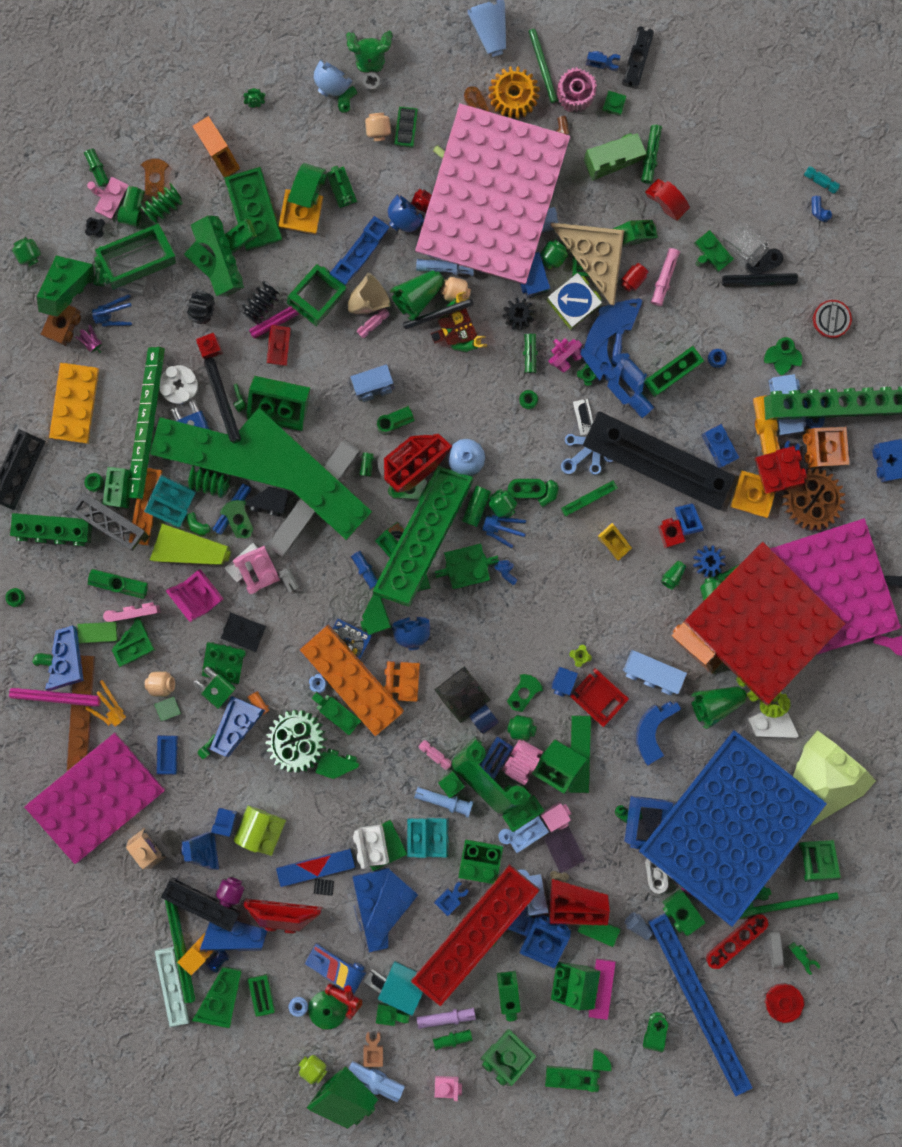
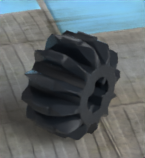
[187,291,215,324]
[503,298,535,331]

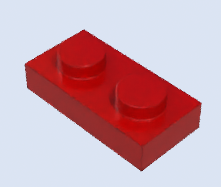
[266,325,291,366]

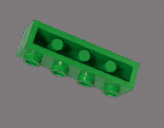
[10,513,92,546]

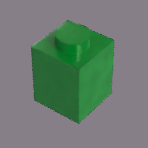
[438,770,465,799]

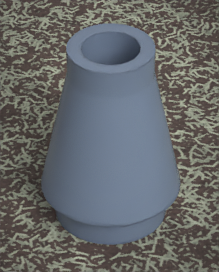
[624,912,653,940]

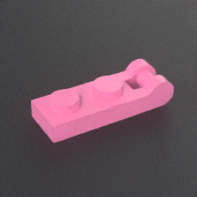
[103,602,161,622]

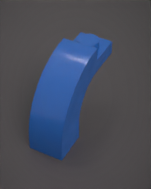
[636,701,681,765]

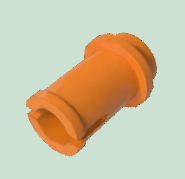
[247,691,270,716]

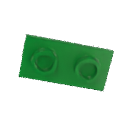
[326,166,357,209]

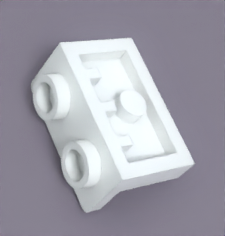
[353,824,389,869]

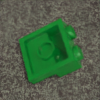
[480,1029,537,1086]

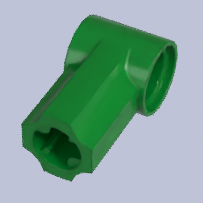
[117,186,145,227]
[377,406,415,435]

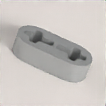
[768,931,783,969]

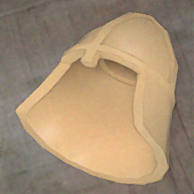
[348,273,391,314]

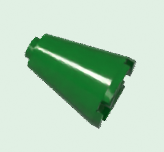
[390,270,444,321]
[691,686,747,729]

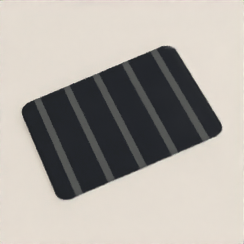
[314,879,334,896]

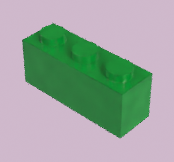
[644,346,704,398]

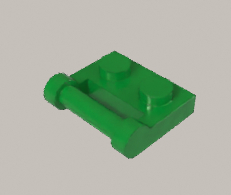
[798,840,841,882]

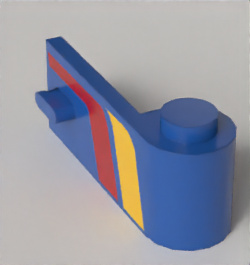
[305,943,366,994]

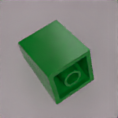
[307,1066,378,1129]

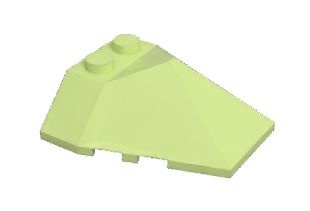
[793,730,876,826]

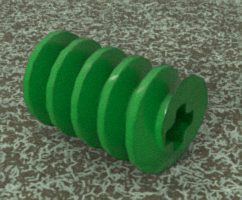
[140,183,183,224]
[188,466,231,498]

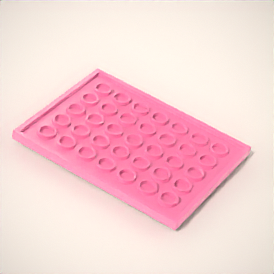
[415,103,570,285]

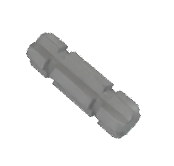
[810,862,822,897]

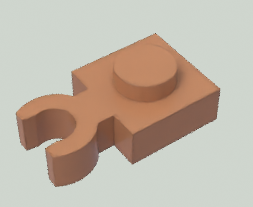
[363,1032,383,1067]

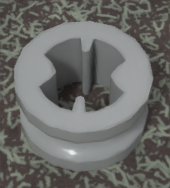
[363,72,380,92]

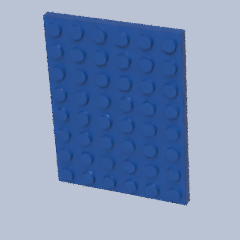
[638,730,827,927]

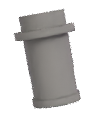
[278,567,300,592]

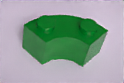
[288,163,327,208]

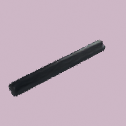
[204,357,241,444]

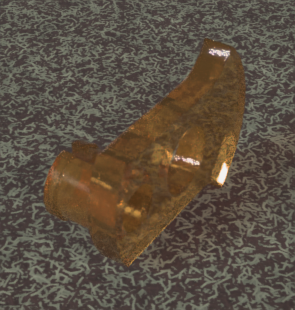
[141,158,170,197]

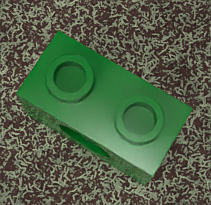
[662,888,706,936]

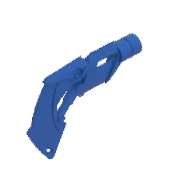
[580,298,654,418]

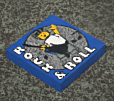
[333,619,372,660]

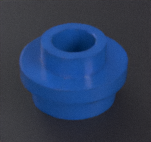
[708,349,727,368]

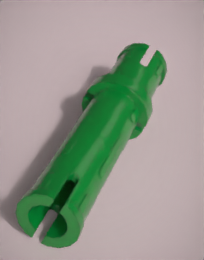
[641,124,663,184]

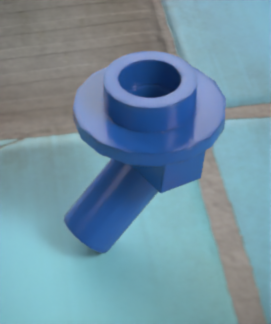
[495,560,518,585]

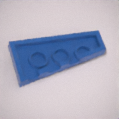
[352,867,390,952]

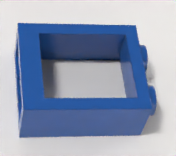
[624,796,673,849]

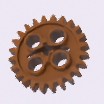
[782,468,846,531]

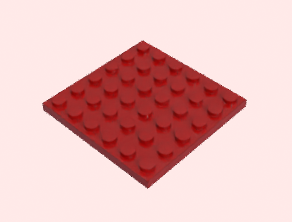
[683,542,845,705]

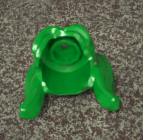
[346,30,393,72]

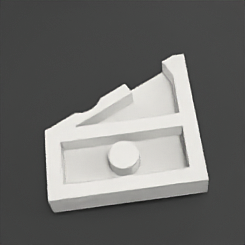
[747,704,799,738]

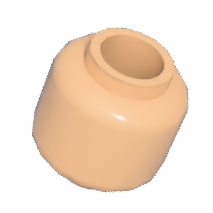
[365,113,391,141]
[441,277,471,302]
[145,672,175,697]

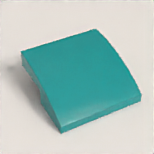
[144,475,196,527]
[407,818,449,858]
[378,961,423,1016]

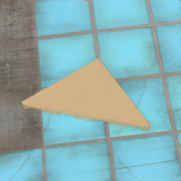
[551,223,624,305]

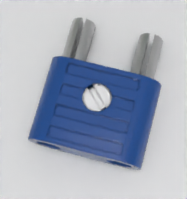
[171,400,210,430]

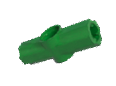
[87,569,148,599]

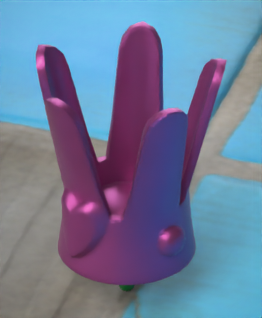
[75,325,103,353]

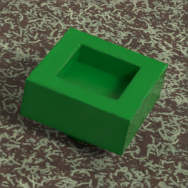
[602,90,626,116]

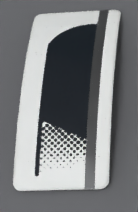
[573,399,593,435]
[364,969,386,993]

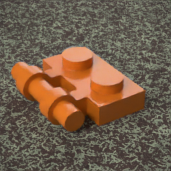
[384,661,420,702]

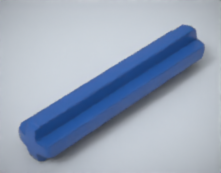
[213,484,251,535]

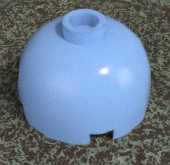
[313,60,352,97]
[447,439,485,476]

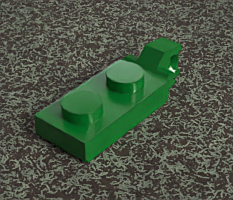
[311,692,361,735]

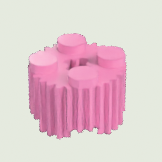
[557,67,597,112]
[502,740,543,785]

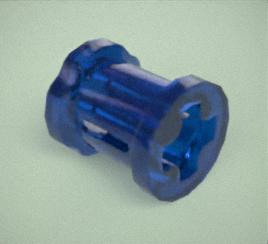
[205,950,230,973]

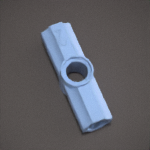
[348,1061,405,1102]

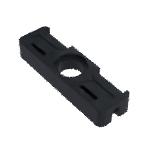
[622,26,654,89]

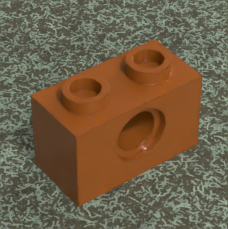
[40,305,81,346]

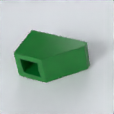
[613,220,658,247]
[315,748,360,779]

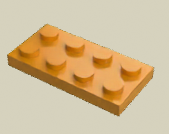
[49,363,99,444]

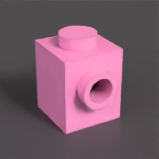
[541,802,572,832]

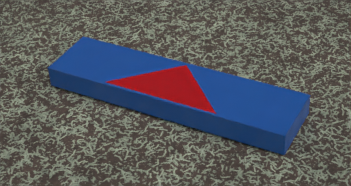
[276,848,356,887]

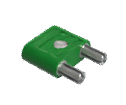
[193,666,236,709]

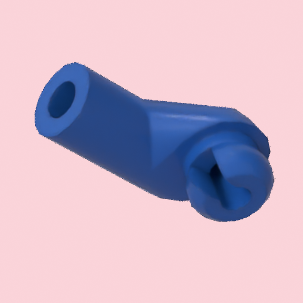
[811,196,832,222]

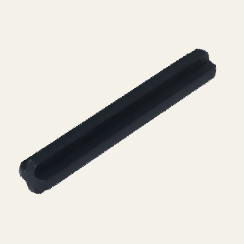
[722,273,798,286]

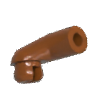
[556,116,569,135]

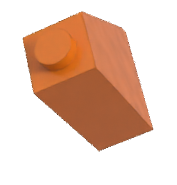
[192,116,240,177]
[671,622,723,674]

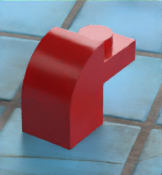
[645,179,690,221]

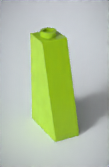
[150,524,231,565]

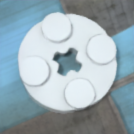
[160,365,199,404]

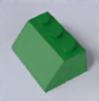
[246,376,310,431]

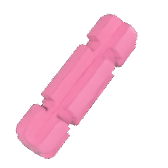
[357,308,390,338]
[419,740,452,770]

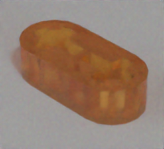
[464,86,489,112]

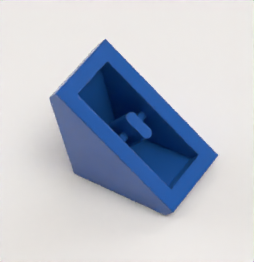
[675,503,704,536]

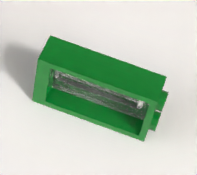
[94,223,176,290]

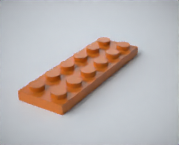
[300,624,404,736]

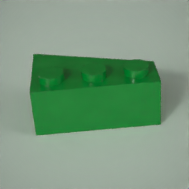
[36,255,94,317]

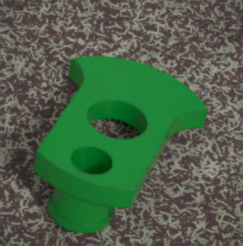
[388,479,428,501]
[220,500,254,539]
[507,674,543,712]

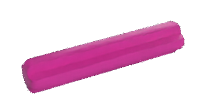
[249,306,300,339]

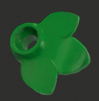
[764,337,803,376]

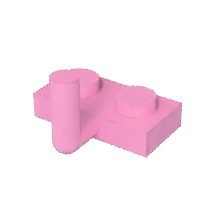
[87,177,129,221]

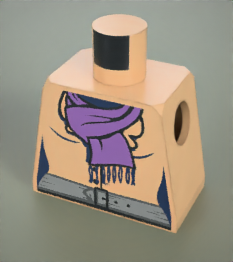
[126,828,166,870]

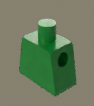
[497,971,521,1022]

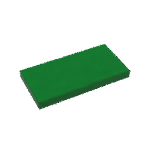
[224,167,283,251]

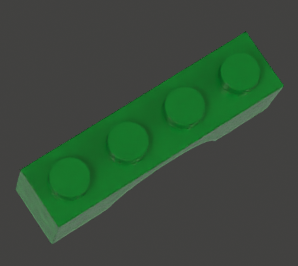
[191,215,244,297]

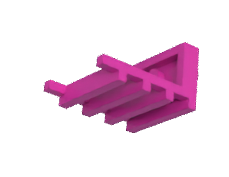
[166,569,224,622]

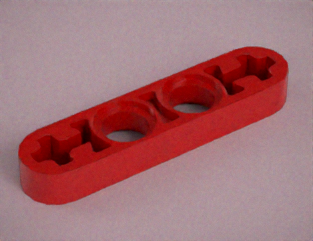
[706,914,768,969]

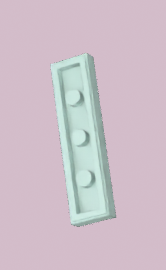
[155,946,190,1027]

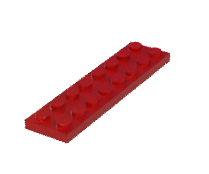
[411,864,540,1007]

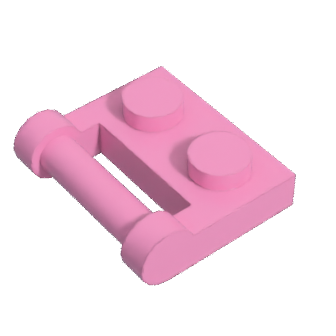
[233,546,280,594]

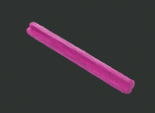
[9,688,101,706]

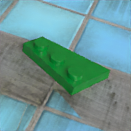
[192,966,242,1028]

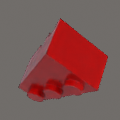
[549,879,610,925]

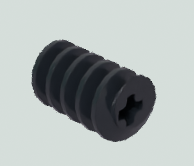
[241,281,280,325]

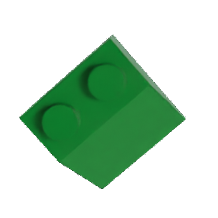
[360,594,392,635]

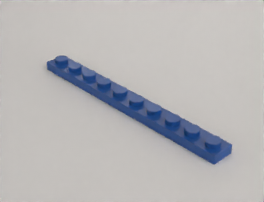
[648,913,753,1097]

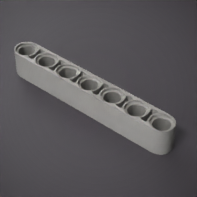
[267,440,360,558]

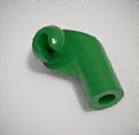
[338,85,358,113]

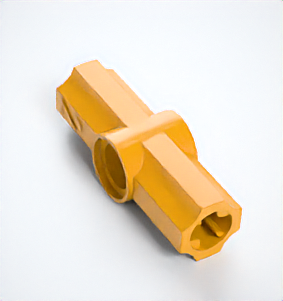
[753,395,780,455]

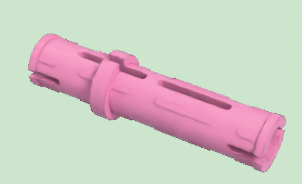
[650,248,680,306]

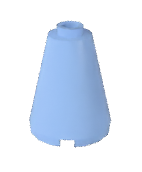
[467,0,506,57]

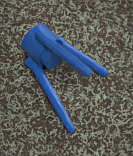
[92,294,132,327]
[483,515,526,548]

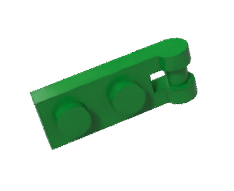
[545,1065,600,1092]

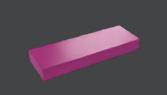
[588,958,616,1020]

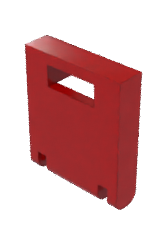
[569,668,629,727]

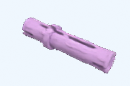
[417,1008,476,1029]

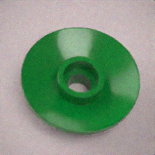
[308,991,347,1030]

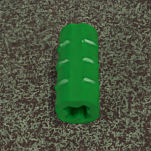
[462,486,491,527]

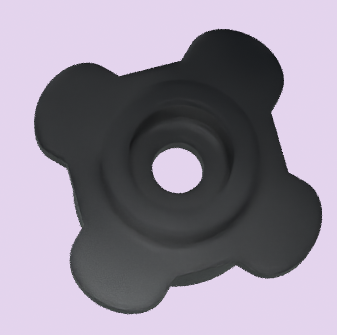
[85,217,105,238]

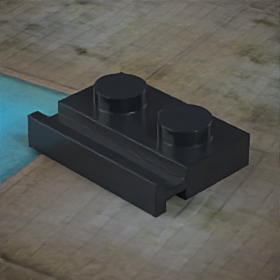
[220,612,267,652]

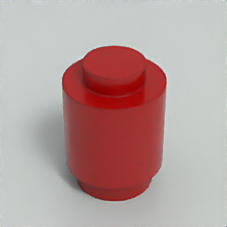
[621,263,649,292]

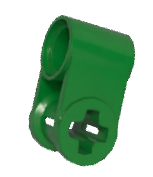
[643,1012,668,1053]

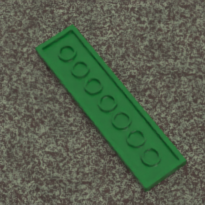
[373,466,473,607]

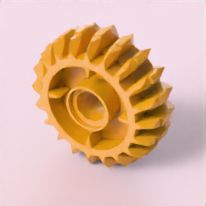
[488,66,540,119]

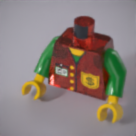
[430,291,487,353]

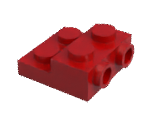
[755,446,807,495]

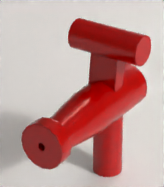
[325,983,363,1020]

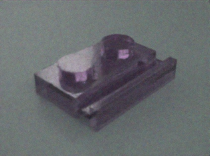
[543,826,585,873]

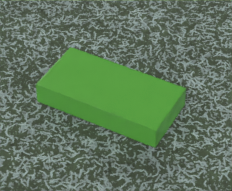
[77,622,118,643]

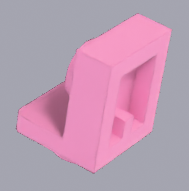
[434,1076,462,1101]

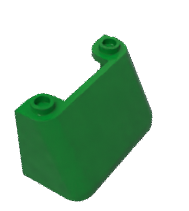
[452,736,531,814]

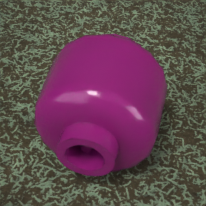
[216,877,244,907]

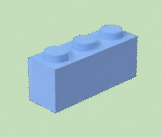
[768,374,806,437]
[623,650,687,696]

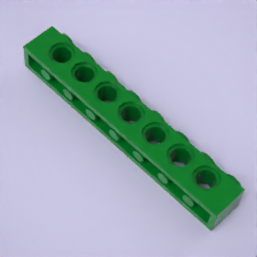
[764,386,902,420]

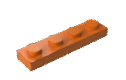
[129,468,163,546]

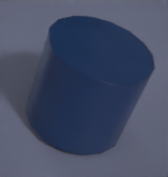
[470,704,499,734]

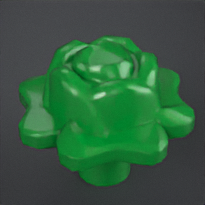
[243,88,265,108]

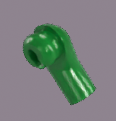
[538,480,559,508]
[186,512,211,536]
[32,653,53,667]
[615,805,643,823]

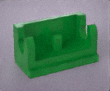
[103,467,130,509]

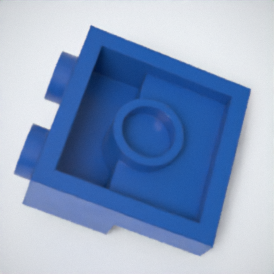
[519,915,571,969]

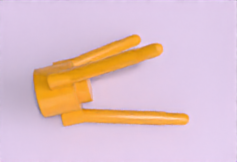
[85,680,126,727]

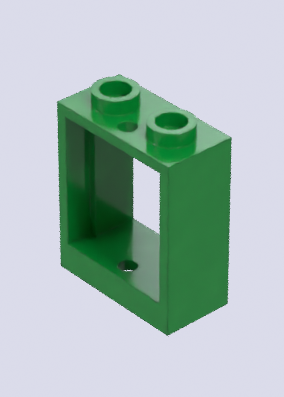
[287,264,347,327]

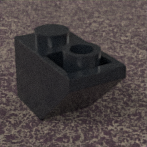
[245,487,290,517]

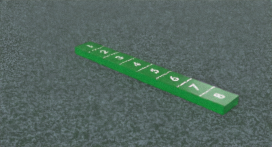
[126,347,165,499]

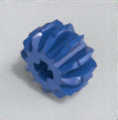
[693,545,726,577]

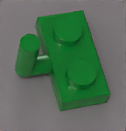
[694,230,734,272]

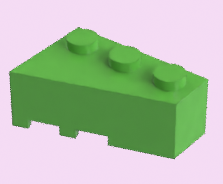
[583,133,647,181]

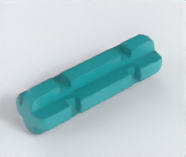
[804,166,840,194]

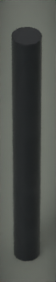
[403,298,473,330]

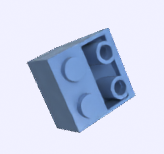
[350,364,395,402]

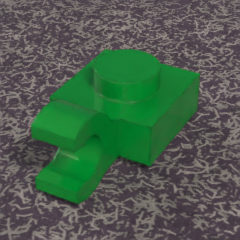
[787,942,820,975]
[376,1003,410,1026]

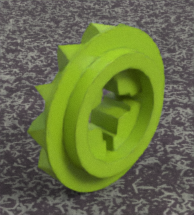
[759,692,791,718]

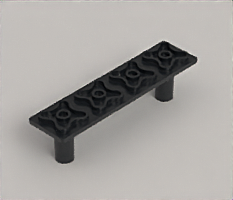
[583,411,735,510]

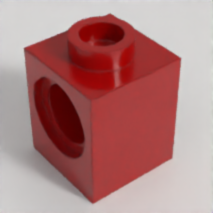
[196,332,223,359]
[658,518,685,548]

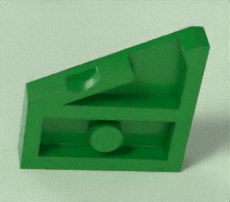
[112,617,156,668]

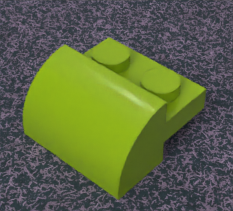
[233,805,286,856]

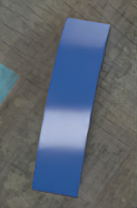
[330,216,390,285]

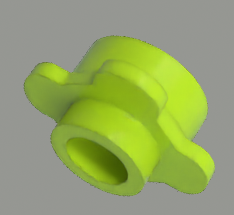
[569,645,592,667]

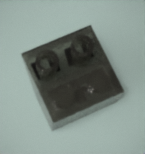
[434,666,491,723]

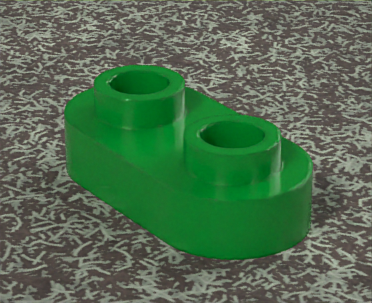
[508,479,546,498]

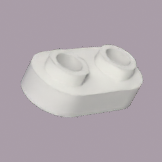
[645,859,668,894]

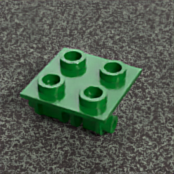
[202,642,246,684]

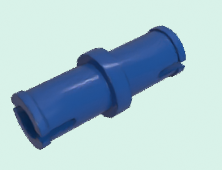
[351,550,378,589]

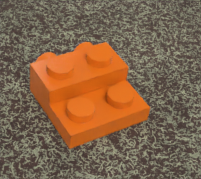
[803,427,850,468]

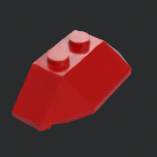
[384,434,452,492]
[244,898,322,934]

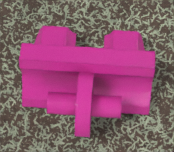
[548,338,582,373]

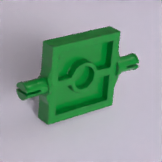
[435,543,499,590]

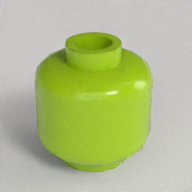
[298,1055,328,1085]

